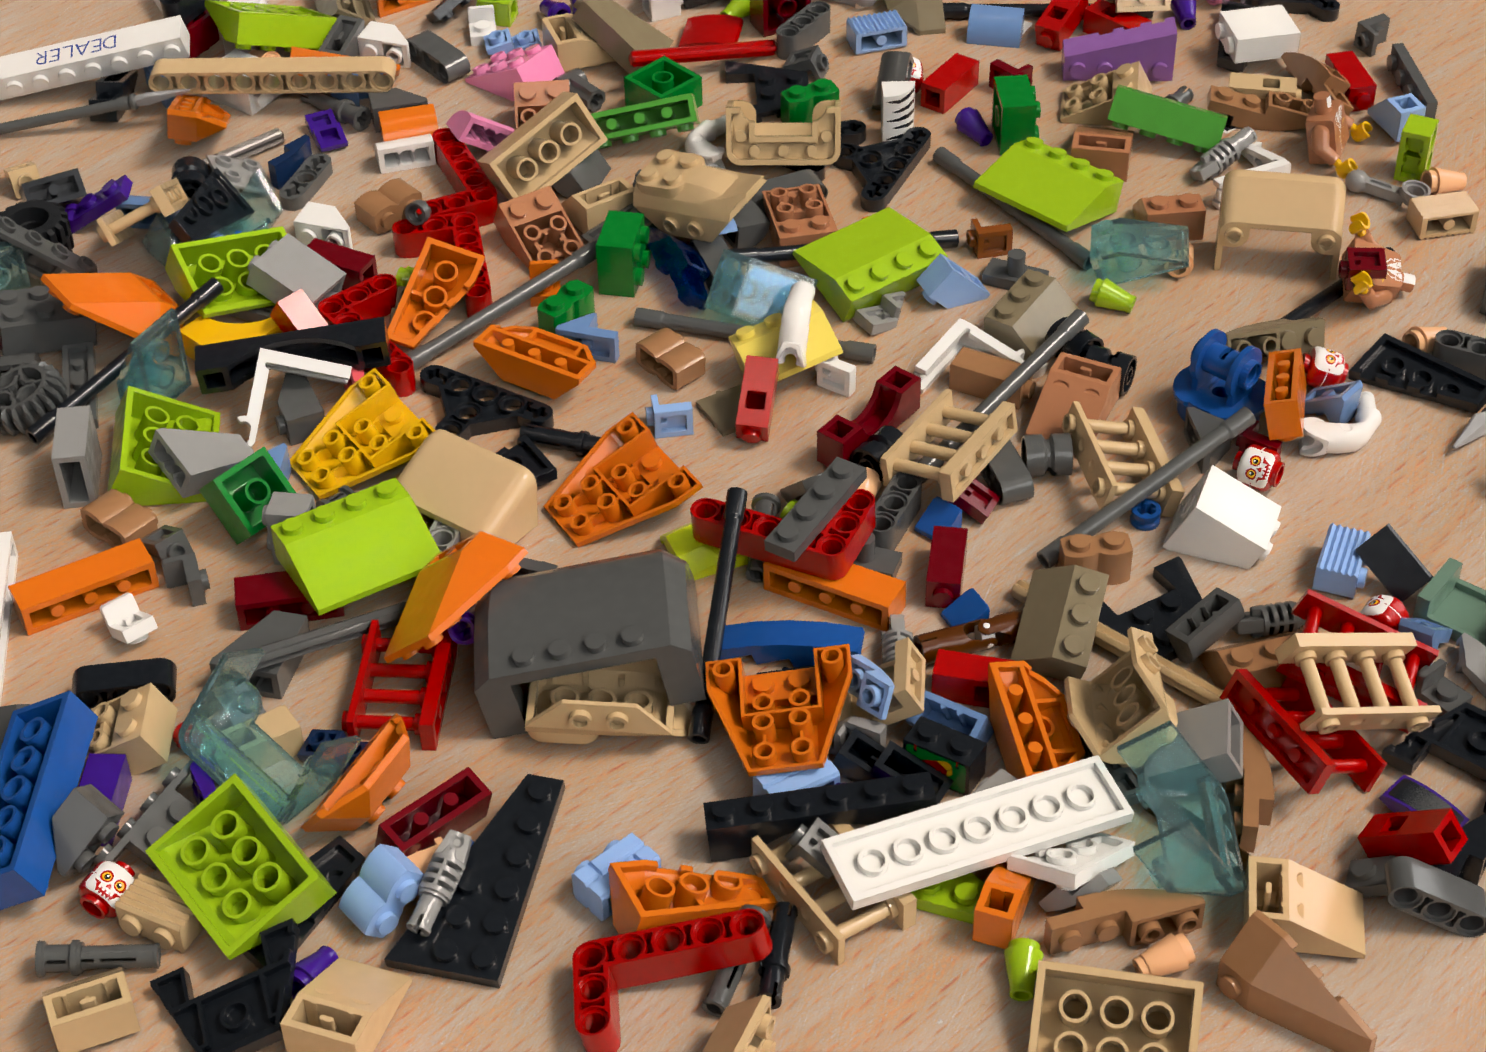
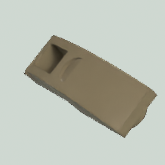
[1225,317,1325,361]

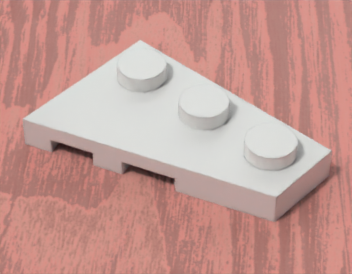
[1007,832,1135,891]

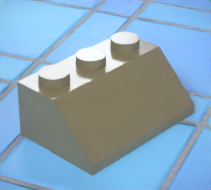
[984,269,1078,360]
[1010,565,1109,681]

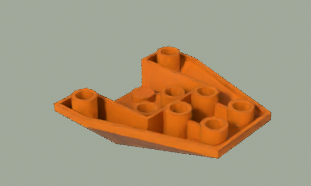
[40,272,183,355]
[543,412,703,548]
[384,531,528,663]
[705,644,853,777]

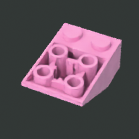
[465,43,565,102]

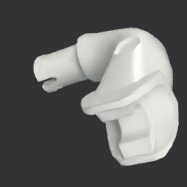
[685,115,726,169]
[776,281,815,368]
[1298,391,1382,457]

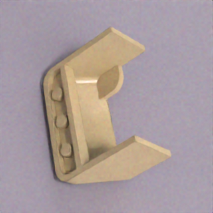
[1214,169,1346,280]

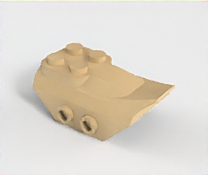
[633,149,767,242]
[1064,627,1178,768]
[525,658,693,744]

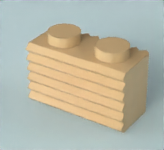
[1406,191,1479,240]
[115,873,204,953]

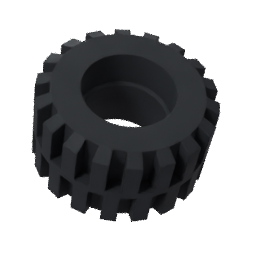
[0,200,74,271]

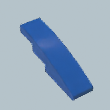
[720,620,865,668]

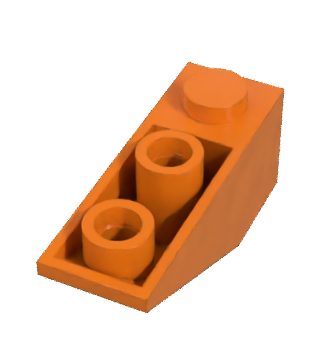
[972,856,1037,949]

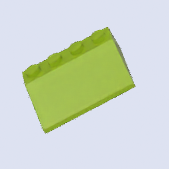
[204,0,337,52]
[973,137,1124,232]
[793,207,948,322]
[165,226,287,319]
[108,386,220,506]
[270,477,440,616]
[145,773,337,960]

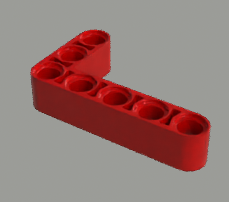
[416,128,498,227]
[392,212,493,318]
[318,273,416,397]
[690,489,876,580]
[572,908,773,1052]

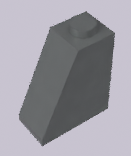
[209,610,310,699]

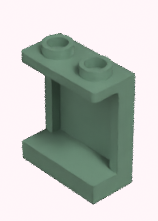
[1413,558,1486,646]

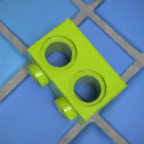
[1393,114,1439,182]

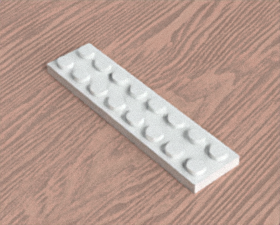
[820,755,1134,911]

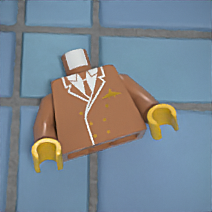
[1305,91,1372,179]
[1342,212,1416,309]

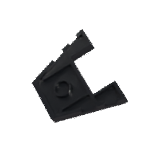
[725,61,809,123]
[1098,556,1202,661]
[1381,702,1486,813]
[150,918,300,1052]

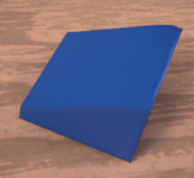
[914,496,962,540]
[941,588,990,633]

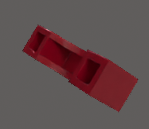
[817,366,921,466]

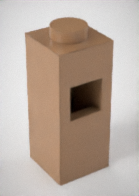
[949,347,1036,410]

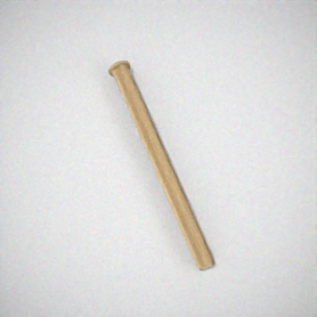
[1011,580,1224,705]

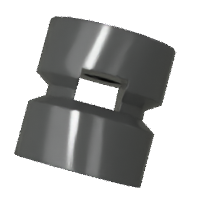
[1021,433,1073,477]

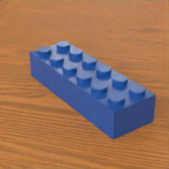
[0,690,98,910]

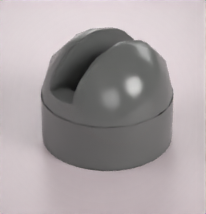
[405,200,431,225]

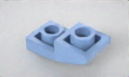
[483,28,542,55]
[848,654,895,720]

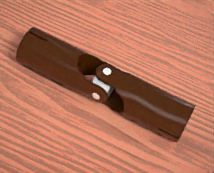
[913,608,1023,665]

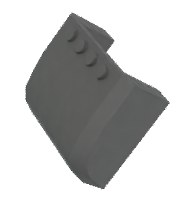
[474,548,706,739]

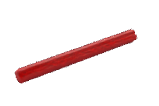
[628,39,777,67]

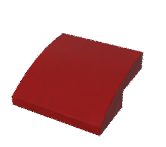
[679,14,744,47]

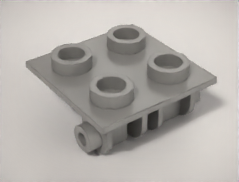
[206,154,276,194]

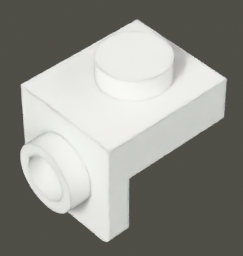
[100,592,158,644]

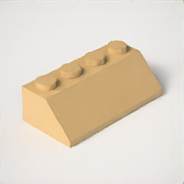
[477,91,608,200]

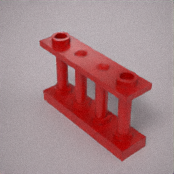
[1276,588,1439,734]
[341,620,459,751]
[1219,669,1387,795]

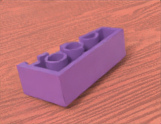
[1061,17,1177,81]

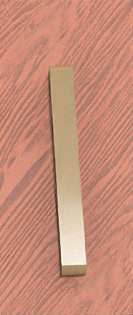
[148,56,397,94]

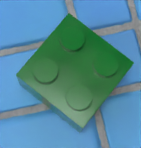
[624,56,703,108]
[991,75,1041,155]
[596,210,651,297]
[199,447,296,545]

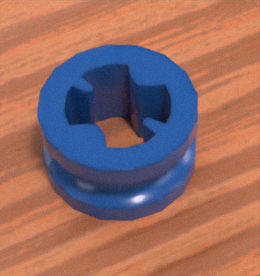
[1130,499,1161,531]

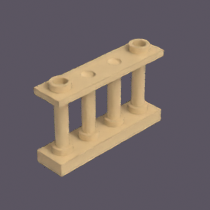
[96,178,189,247]
[880,389,1018,502]
[1062,401,1185,517]
[1274,632,1442,734]
[749,823,917,965]

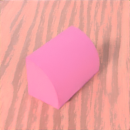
[446,110,515,151]

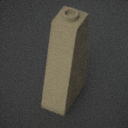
[572,0,674,74]

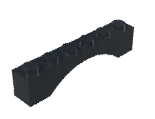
[195,317,392,395]
[703,771,936,862]

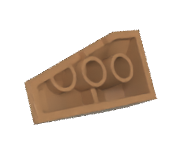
[1216,909,1377,1052]

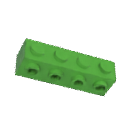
[1107,84,1228,153]
[591,93,700,149]

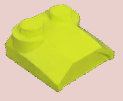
[660,522,748,580]

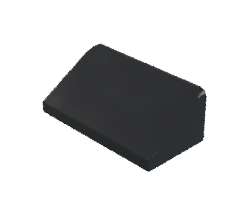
[1355,523,1433,602]

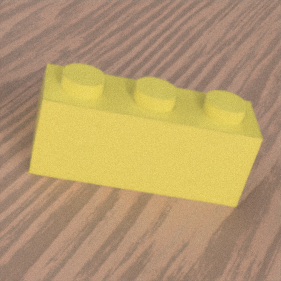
[728,300,843,381]

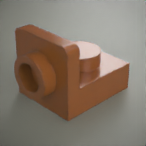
[966,218,1013,259]

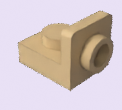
[3,161,40,199]

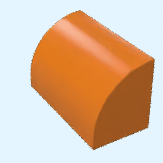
[378,103,439,142]

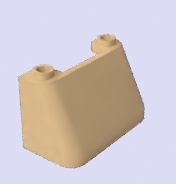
[726,100,841,165]
[397,429,538,544]

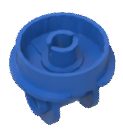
[1173,329,1266,422]

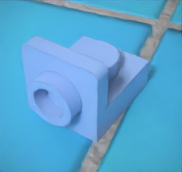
[645,394,694,439]

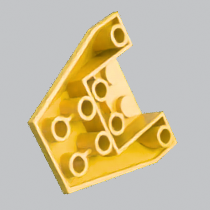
[290,368,435,499]

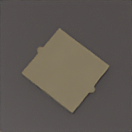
[696,384,742,437]

